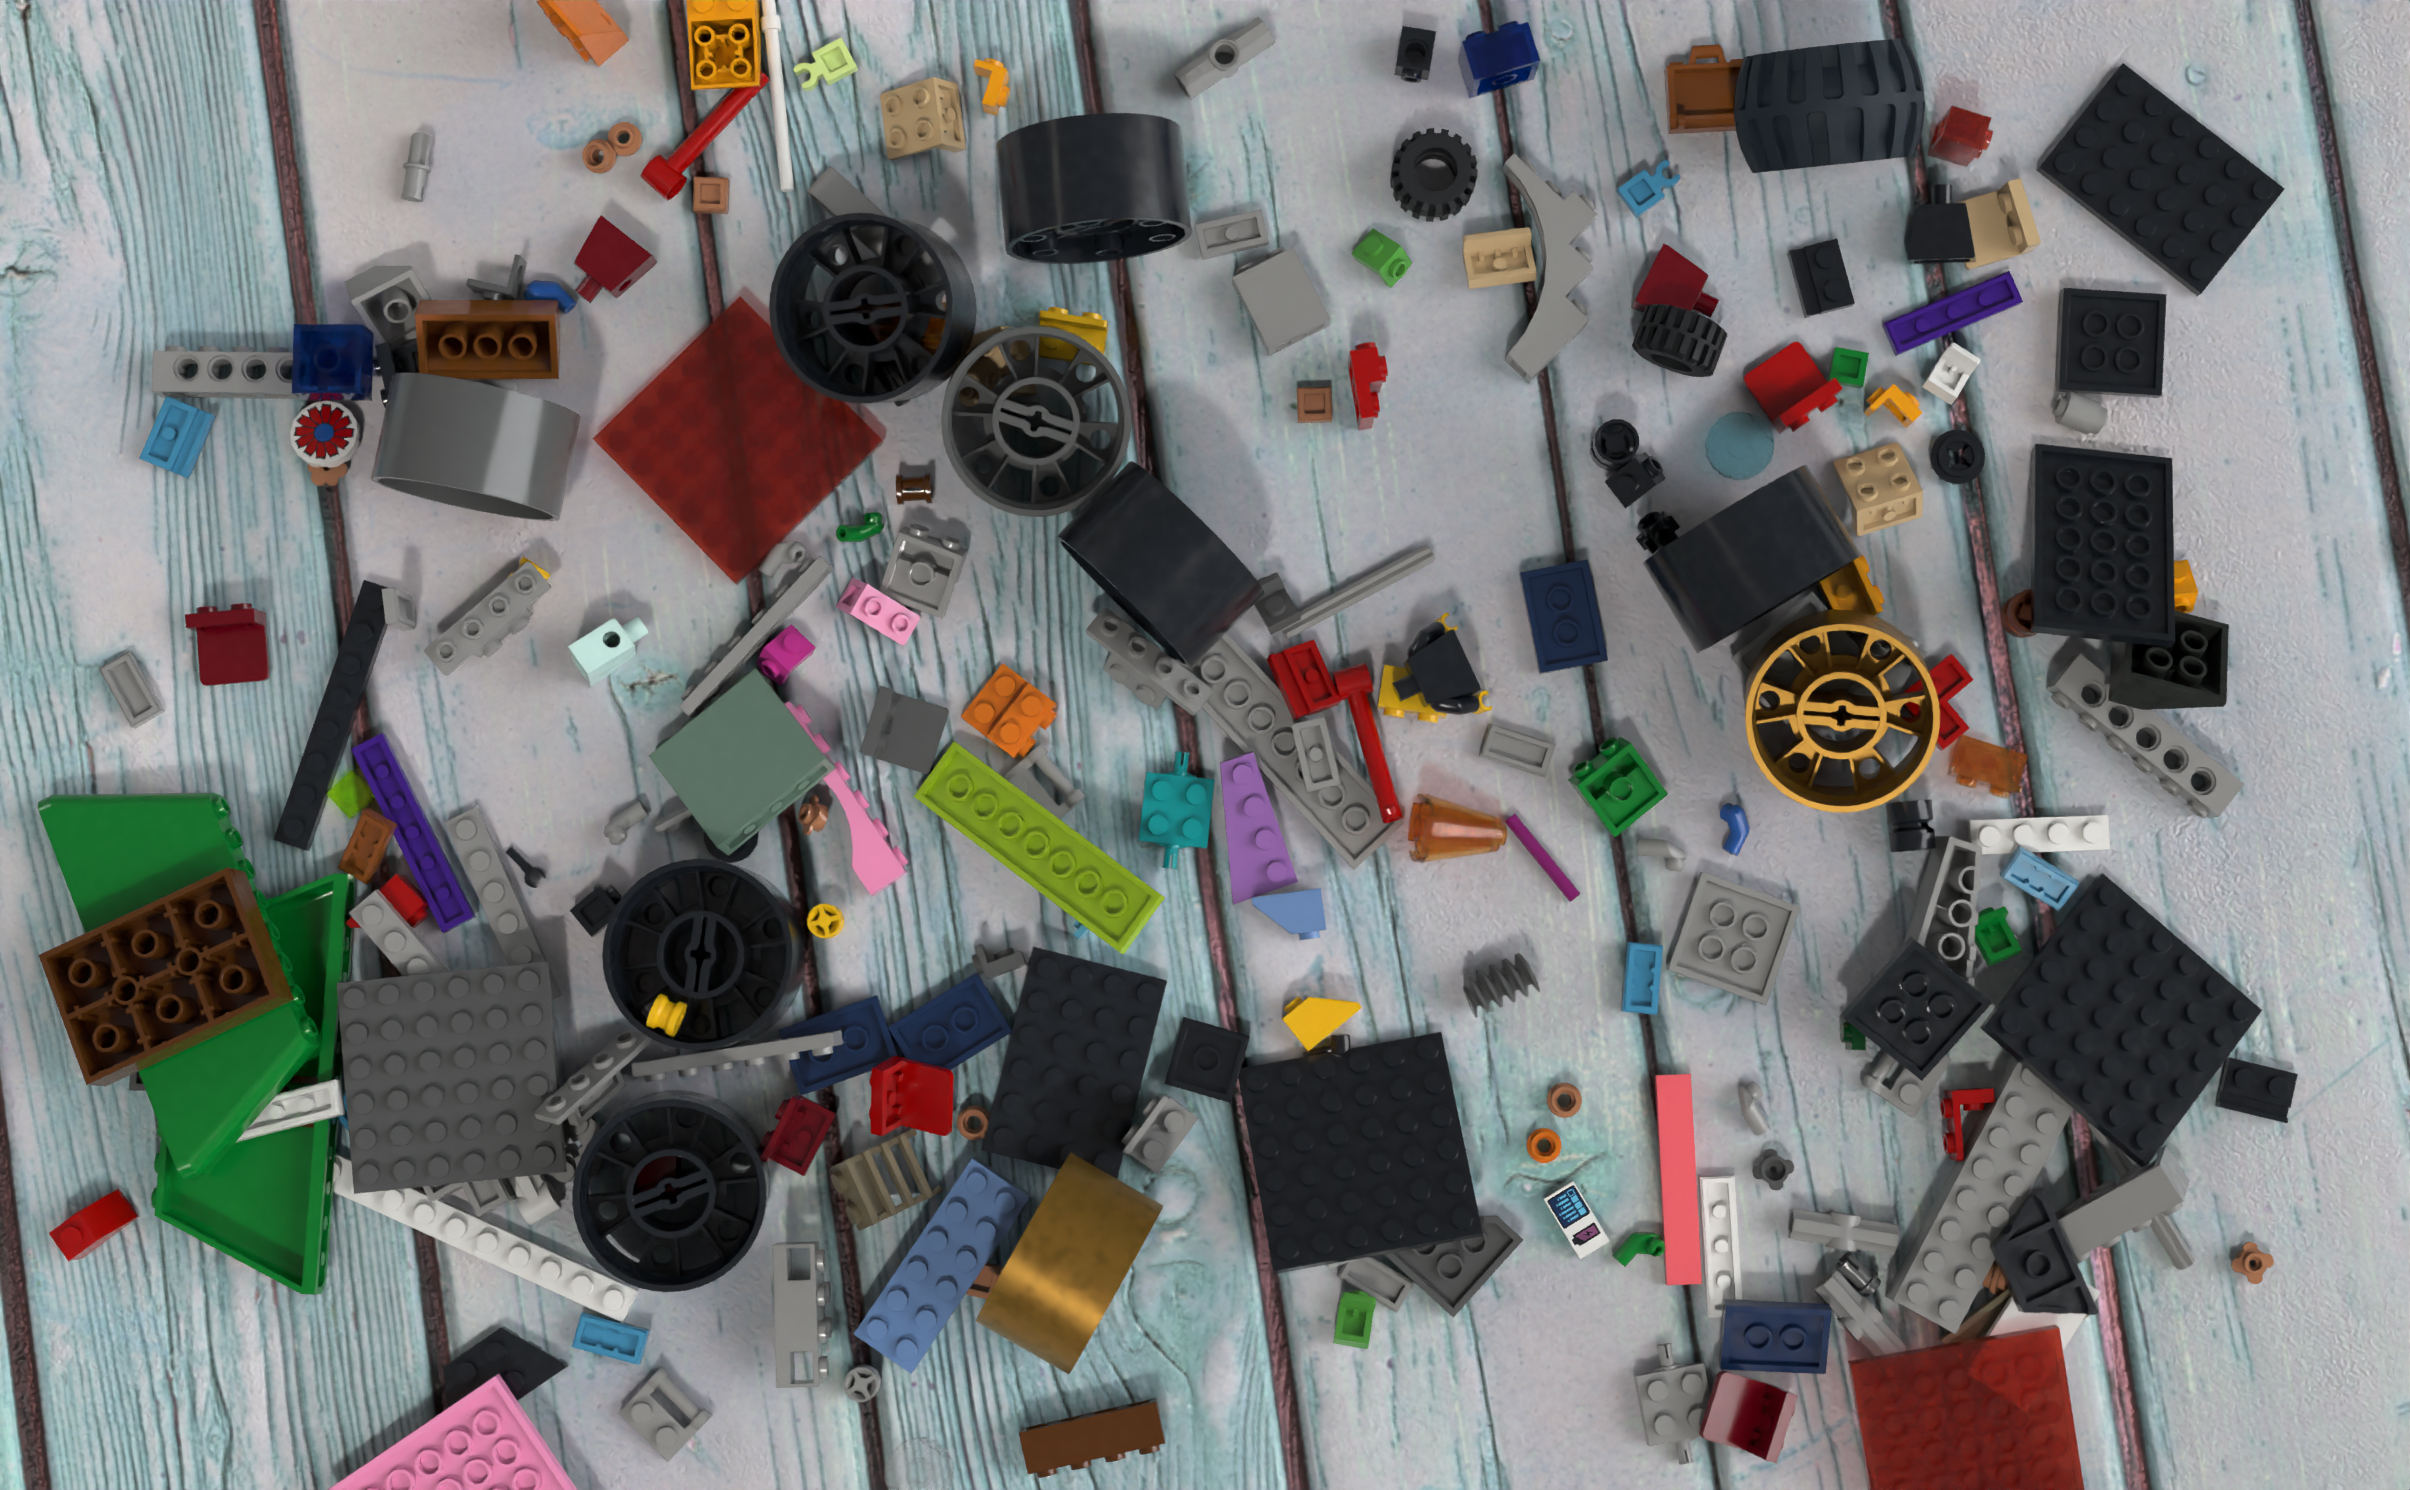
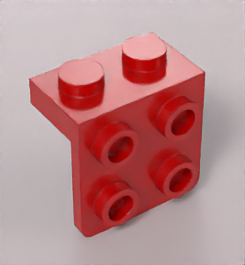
[1743,342,1843,434]
[869,1056,954,1136]

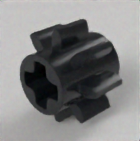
[1636,511,1680,554]

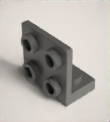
[860,686,949,774]

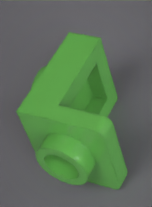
[1351,228,1412,288]
[1333,1290,1376,1349]

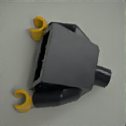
[1392,613,1492,715]

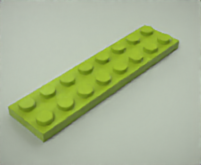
[913,741,1165,955]

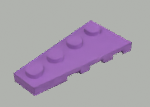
[1220,751,1298,905]

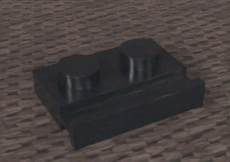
[1787,238,1855,318]
[2215,1057,2298,1123]

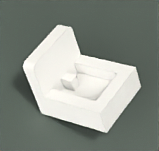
[1922,342,1980,405]

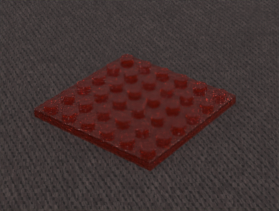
[593,296,884,585]
[1848,1324,2084,1490]

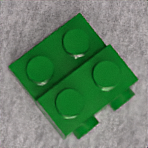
[1568,737,1668,837]

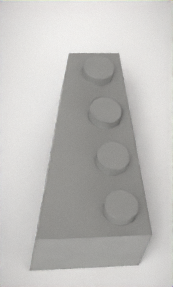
[1903,836,1982,986]
[2055,1145,2190,1264]

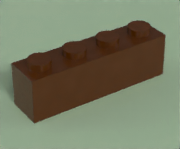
[1019,1398,1166,1478]

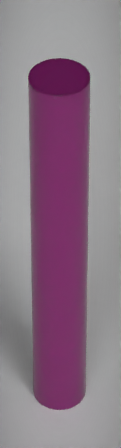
[1505,813,1580,902]

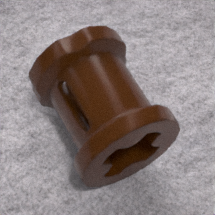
[896,473,933,505]

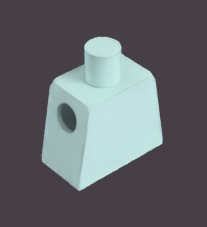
[568,616,649,687]

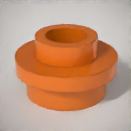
[1526,1128,1561,1163]

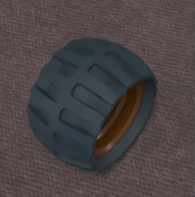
[1734,39,1925,173]

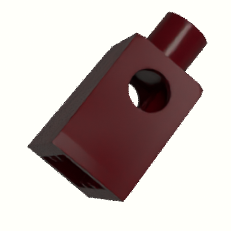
[574,215,657,303]
[1631,244,1719,318]

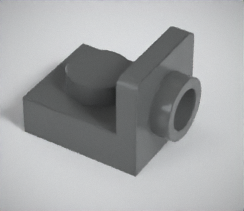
[1254,572,1301,635]
[971,944,1027,979]

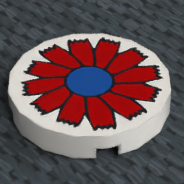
[290,401,360,468]

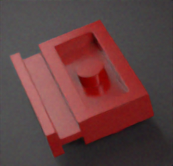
[1267,640,1341,721]

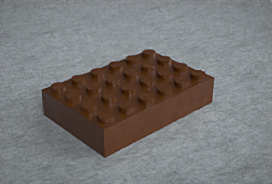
[39,867,294,1087]

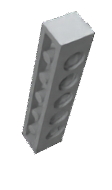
[152,345,367,400]
[2046,654,2244,818]

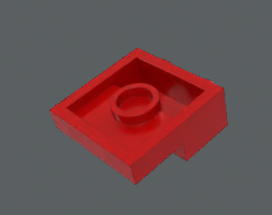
[1347,342,1388,430]

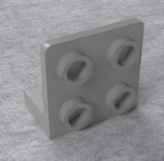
[1121,1093,1198,1174]

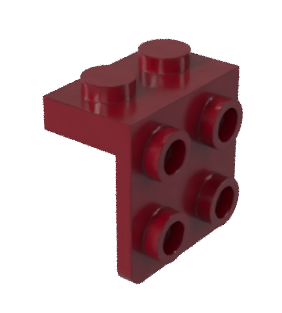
[185,603,270,686]
[759,1095,837,1176]
[1699,1370,1798,1463]

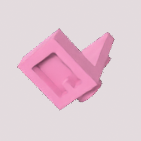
[835,577,920,645]

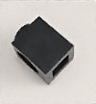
[1394,26,1436,83]

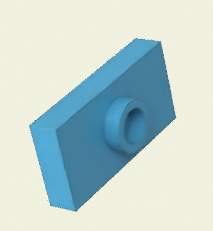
[1999,846,2079,911]
[1621,942,1663,1015]
[572,1312,650,1365]

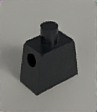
[1908,184,1976,265]

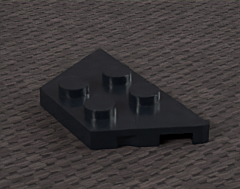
[1990,1187,2099,1315]
[443,1326,569,1407]

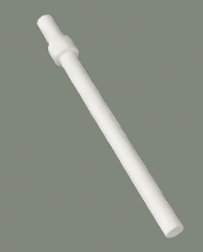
[760,0,794,192]

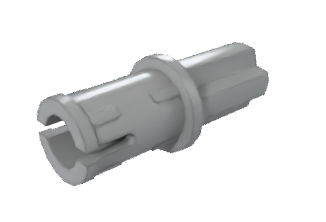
[401,132,432,202]

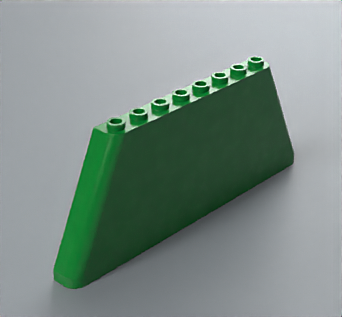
[38,792,319,1180]
[151,873,356,1295]

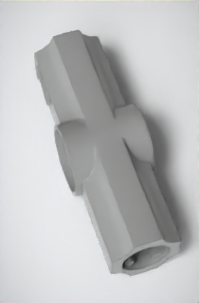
[1174,17,1275,100]
[1788,1208,1899,1255]
[1813,1269,1908,1369]

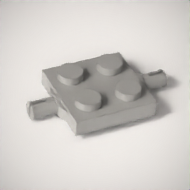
[1634,1343,1710,1465]

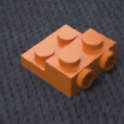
[961,663,1058,760]

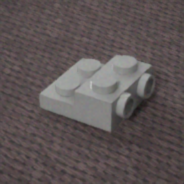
[880,524,968,619]

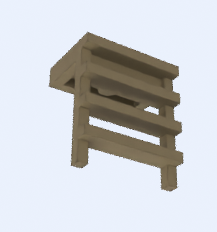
[830,1129,943,1231]

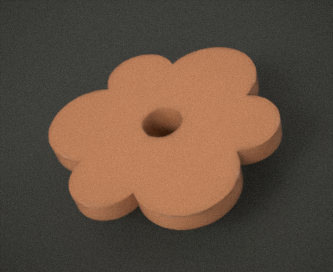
[308,463,348,486]

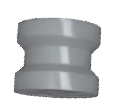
[844,1364,881,1402]

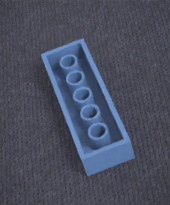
[854,1156,1032,1374]

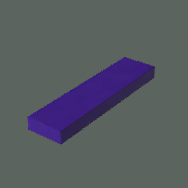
[1882,271,2023,356]

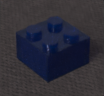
[1457,21,1540,99]
[292,324,374,401]

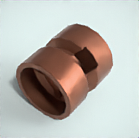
[2000,589,2038,638]

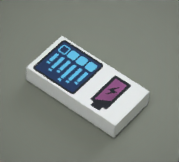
[1543,1181,1610,1259]

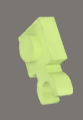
[793,37,858,92]

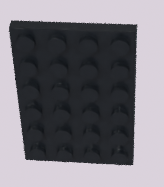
[2036,63,2285,296]
[2031,444,2175,647]
[981,947,1167,1179]

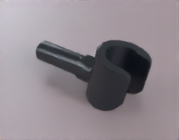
[506,847,547,888]
[1303,1034,1350,1057]

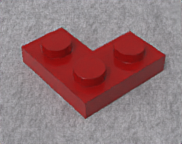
[1901,653,1974,751]

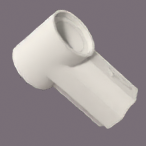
[508,1175,562,1225]

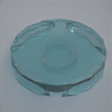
[1705,412,1774,480]

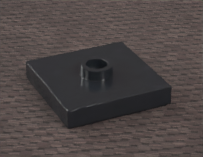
[1164,1017,1250,1103]

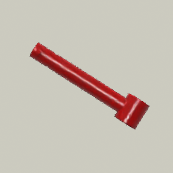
[641,70,770,201]
[1332,662,1403,823]

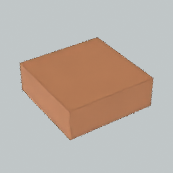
[693,177,730,214]
[1297,387,1332,423]
[966,1263,1002,1299]

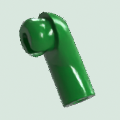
[836,512,885,542]
[1612,1232,1665,1267]

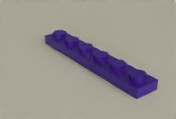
[351,733,476,933]

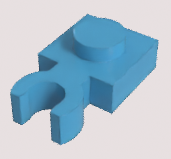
[1616,160,1681,219]

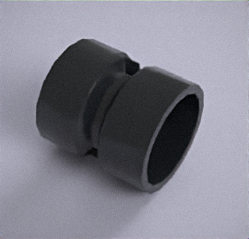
[1590,419,1639,471]
[1886,800,1936,852]

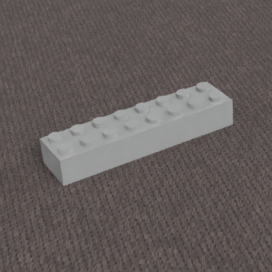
[1885,1055,2073,1334]

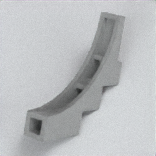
[1502,153,1598,384]

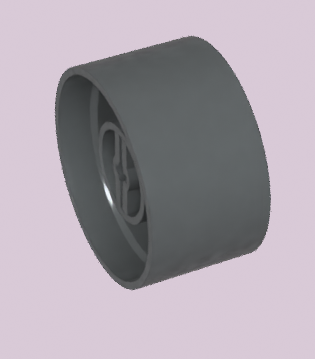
[941,325,1131,517]
[371,373,580,521]

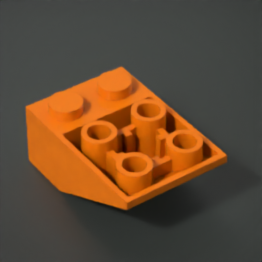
[536,0,629,67]

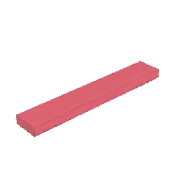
[1655,1074,1702,1285]

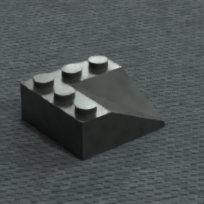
[2109,610,2229,710]

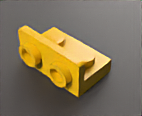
[1038,307,1109,366]

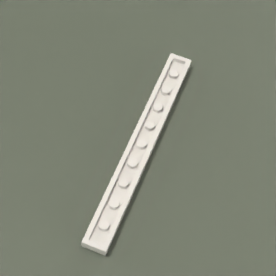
[333,1153,639,1323]

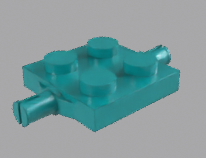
[1138,751,1215,869]

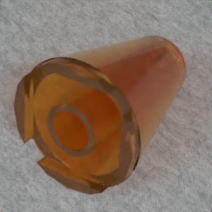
[1408,794,1507,863]

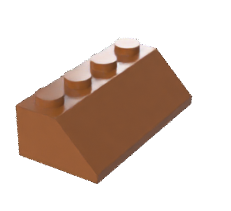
[415,300,560,379]

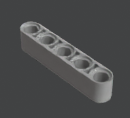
[806,166,942,287]

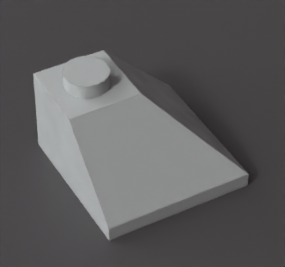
[345,266,432,347]

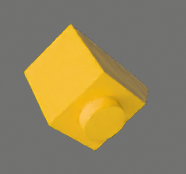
[1281,996,1362,1051]

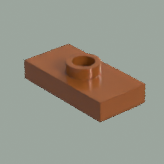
[337,808,398,884]

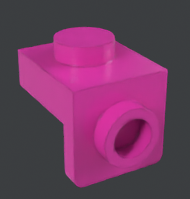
[756,624,816,685]

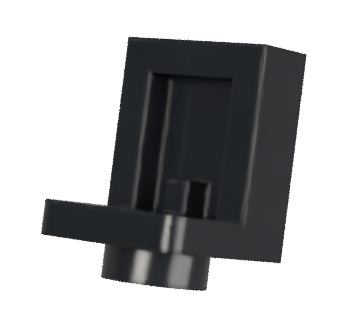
[1605,452,1666,509]
[570,883,622,937]

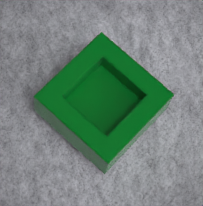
[1827,347,1869,389]

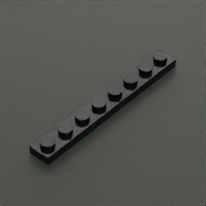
[273,580,388,851]

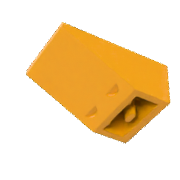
[686,0,761,90]

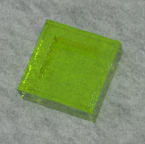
[327,770,375,819]

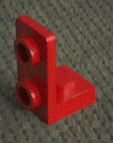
[1940,1087,1995,1161]

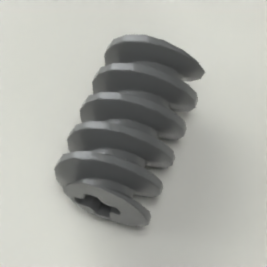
[1463,953,1540,1018]

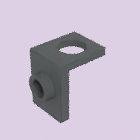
[466,254,527,300]

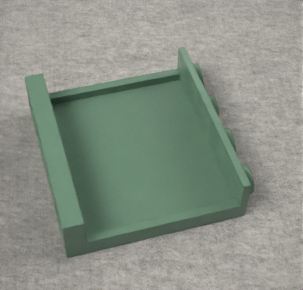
[649,668,836,856]

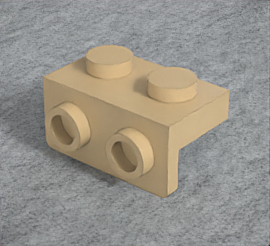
[1462,227,1537,289]

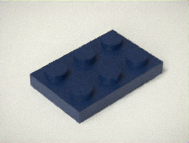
[1519,559,1608,674]
[888,972,1012,1070]
[778,995,899,1096]
[1719,1299,1832,1374]

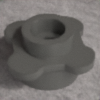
[1752,1149,1794,1190]

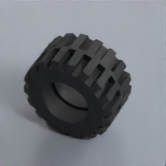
[1390,128,1478,222]
[1632,304,1727,377]

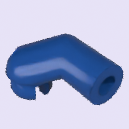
[524,280,577,314]
[1720,803,1750,856]

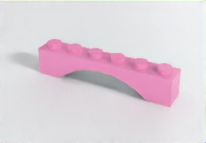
[785,701,909,896]

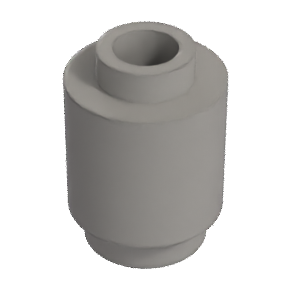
[2052,391,2107,435]

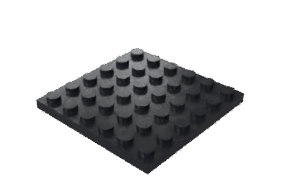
[1980,873,2262,1167]
[1238,1032,1483,1274]

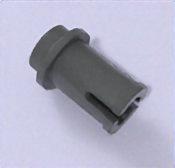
[1835,1252,1881,1296]

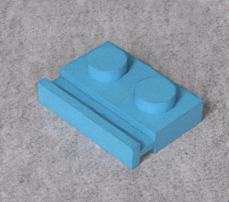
[139,396,216,479]

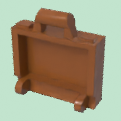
[1664,44,1743,134]

